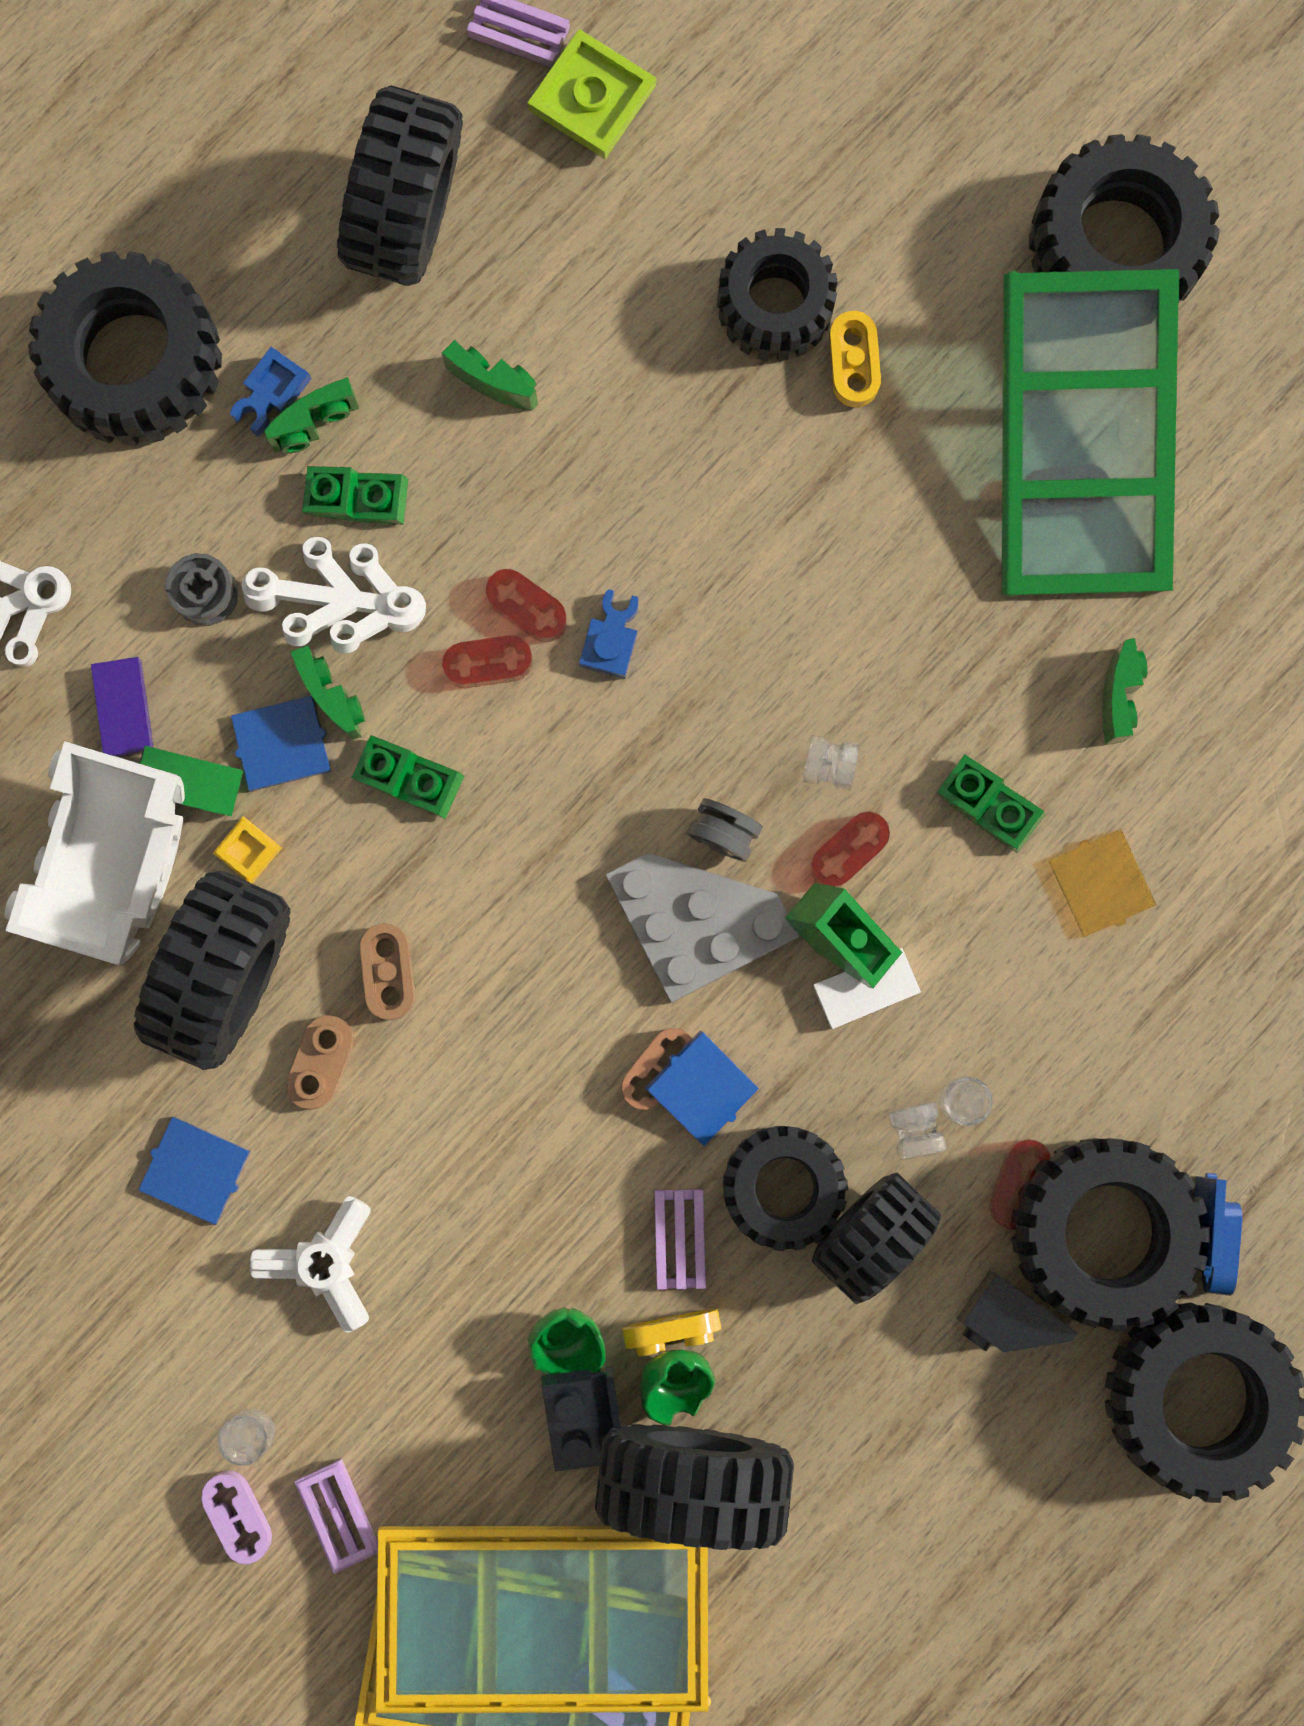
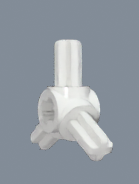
[250,1196,371,1333]

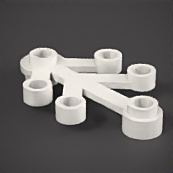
[242,537,426,654]
[0,560,71,668]

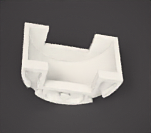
[5,741,185,965]

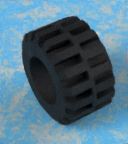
[717,228,838,361]
[723,1126,848,1251]
[812,1172,941,1304]

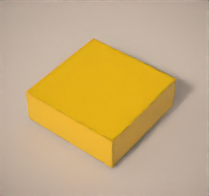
[213,816,282,884]

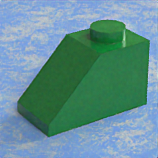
[785,883,903,989]

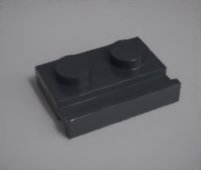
[541,1366,621,1472]

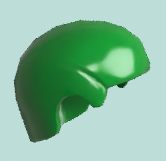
[527,1307,606,1375]
[640,1349,716,1425]

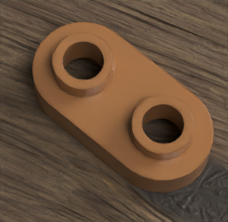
[360,923,415,1020]
[286,1015,355,1109]

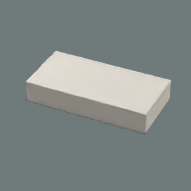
[812,948,921,1030]

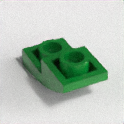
[442,340,538,411]
[264,377,359,454]
[302,466,409,525]
[1102,638,1148,745]
[290,646,366,740]
[351,735,464,819]
[139,745,243,817]
[937,754,1045,853]

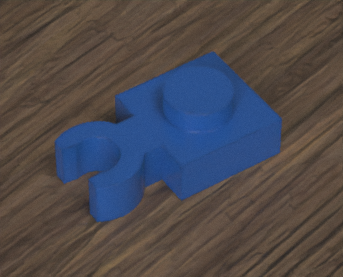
[230,346,312,437]
[579,589,638,679]

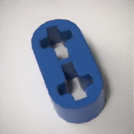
[1202,1201,1242,1296]

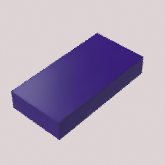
[91,657,154,758]

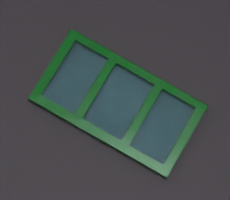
[1002,269,1179,597]

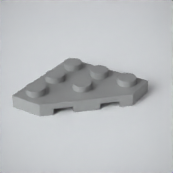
[606,853,800,1003]

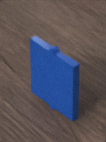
[231,695,331,792]
[645,1030,759,1146]
[139,1117,250,1225]
[1195,1173,1227,1270]

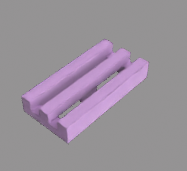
[467,0,570,68]
[655,1189,706,1290]
[294,1458,378,1574]

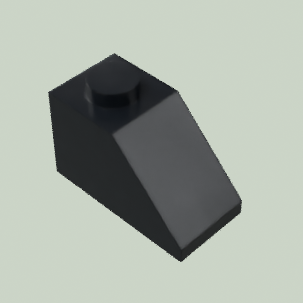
[957,1270,1078,1352]

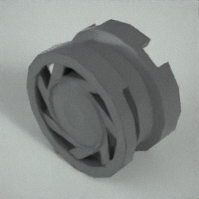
[165,553,239,626]
[687,798,763,862]

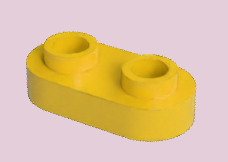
[829,311,881,408]
[622,1308,722,1356]

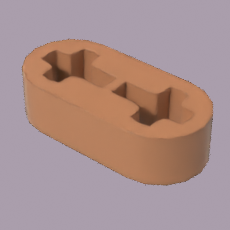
[622,1028,692,1110]

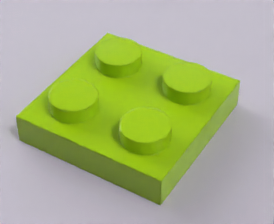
[528,29,656,159]

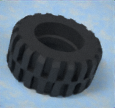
[337,85,463,286]
[1029,134,1220,329]
[28,251,222,446]
[134,871,291,1070]
[1011,1138,1211,1331]
[1105,1302,1304,1503]
[595,1424,794,1550]

